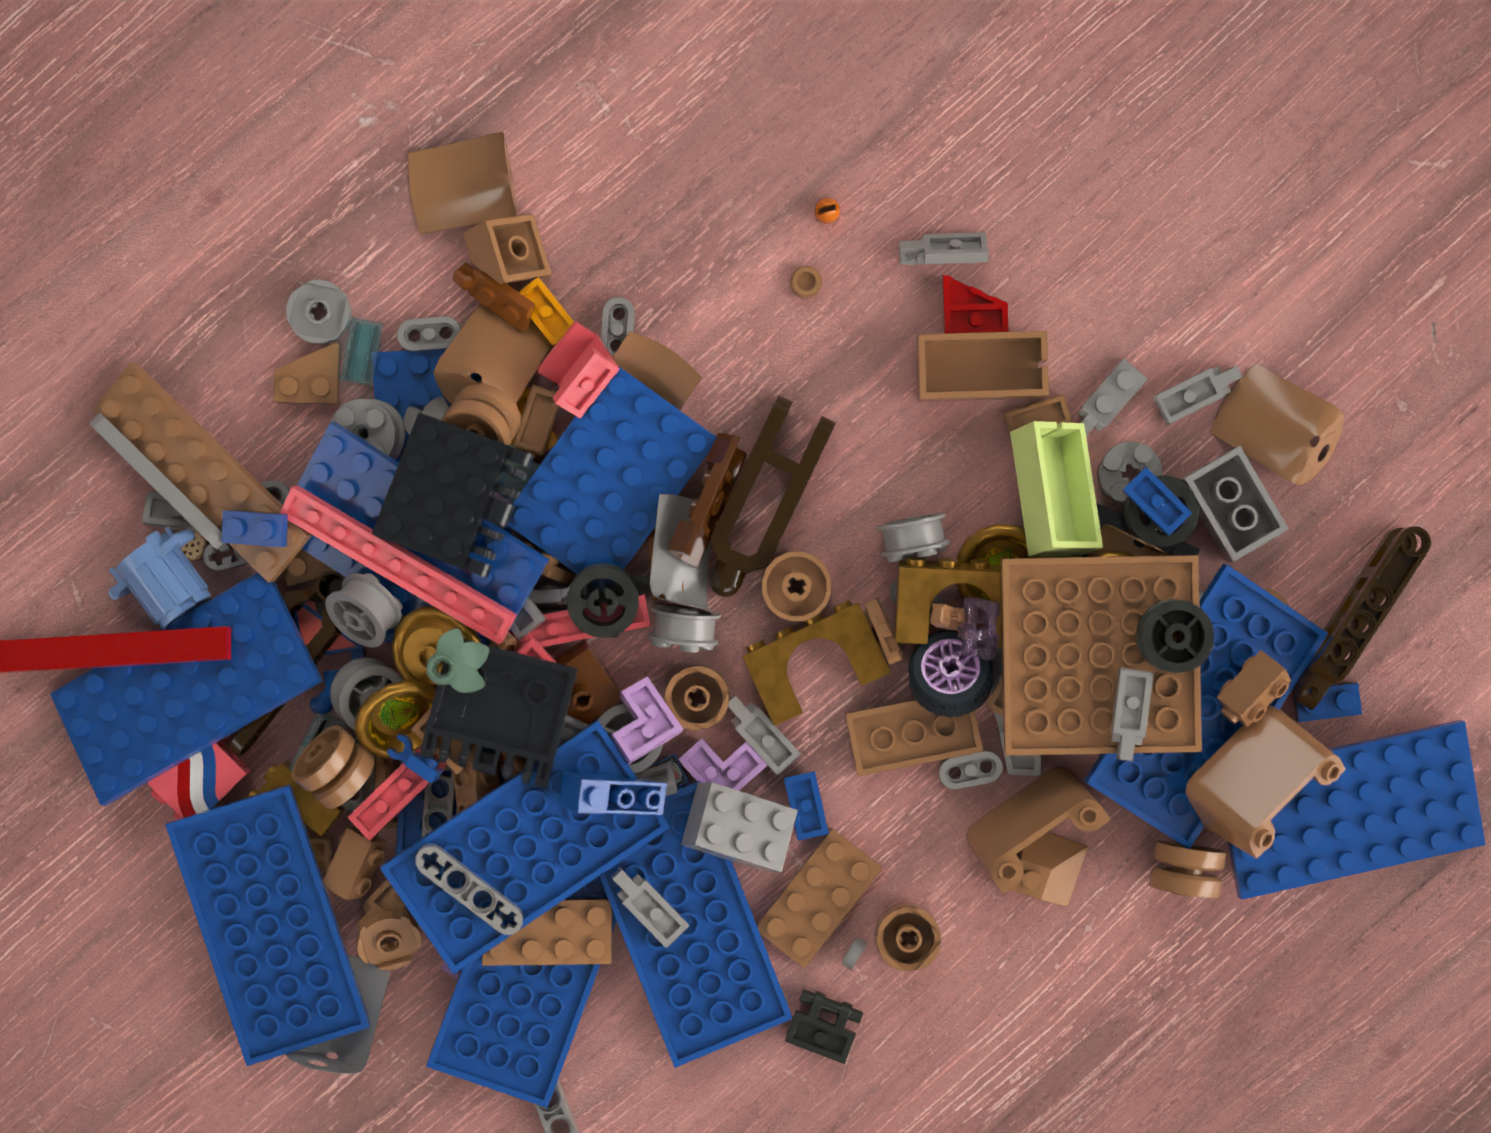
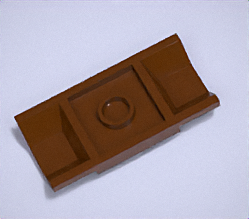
[668,433,747,569]

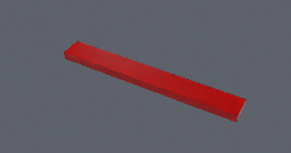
[0,626,231,674]

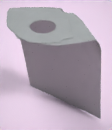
[650,494,714,611]
[285,955,390,1074]

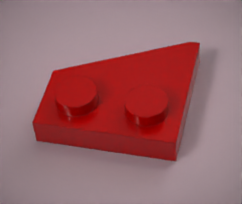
[942,275,1009,334]

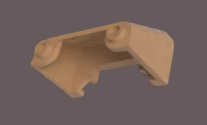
[1186,705,1346,859]
[966,767,1111,894]

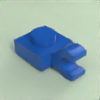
[387,734,444,783]

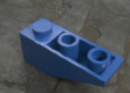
[559,772,667,815]

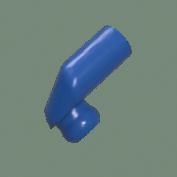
[310,670,339,714]

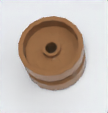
[441,383,521,446]
[762,551,832,621]
[291,725,375,809]
[1149,840,1227,898]

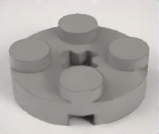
[286,280,352,344]
[1097,442,1163,505]

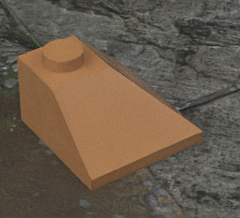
[463,214,552,284]
[1011,832,1088,907]

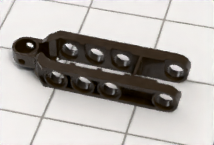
[710,395,836,597]
[1293,526,1431,710]
[227,571,345,757]

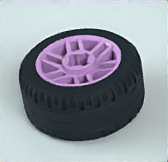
[908,629,993,717]

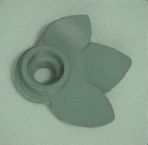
[426,628,489,693]

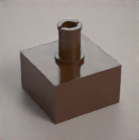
[554,639,622,724]

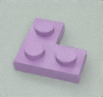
[611,676,683,764]
[678,738,768,791]

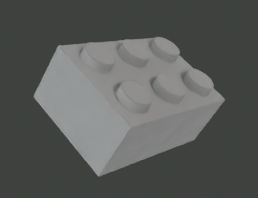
[1179,446,1289,562]
[681,782,798,872]

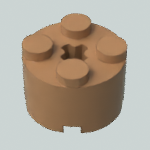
[665,665,730,731]
[875,902,941,971]

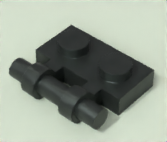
[785,989,863,1064]

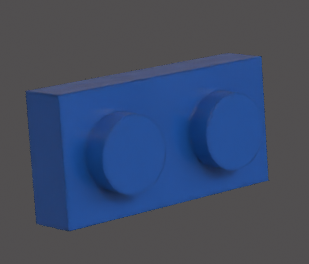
[1122,467,1192,537]
[222,510,288,547]
[1292,682,1362,722]
[784,771,829,841]

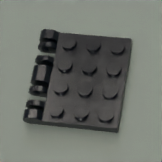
[372,412,534,578]
[420,639,578,789]

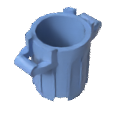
[108,526,211,630]

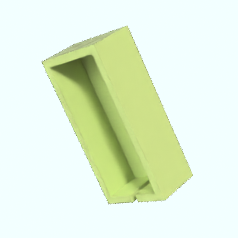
[1010,421,1103,557]

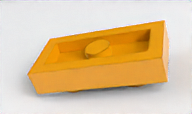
[519,277,574,347]

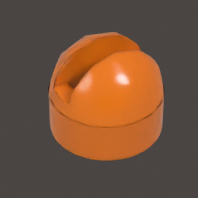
[815,197,840,224]

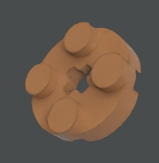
[356,909,422,970]

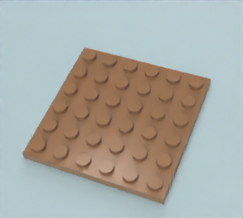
[1001,555,1202,756]

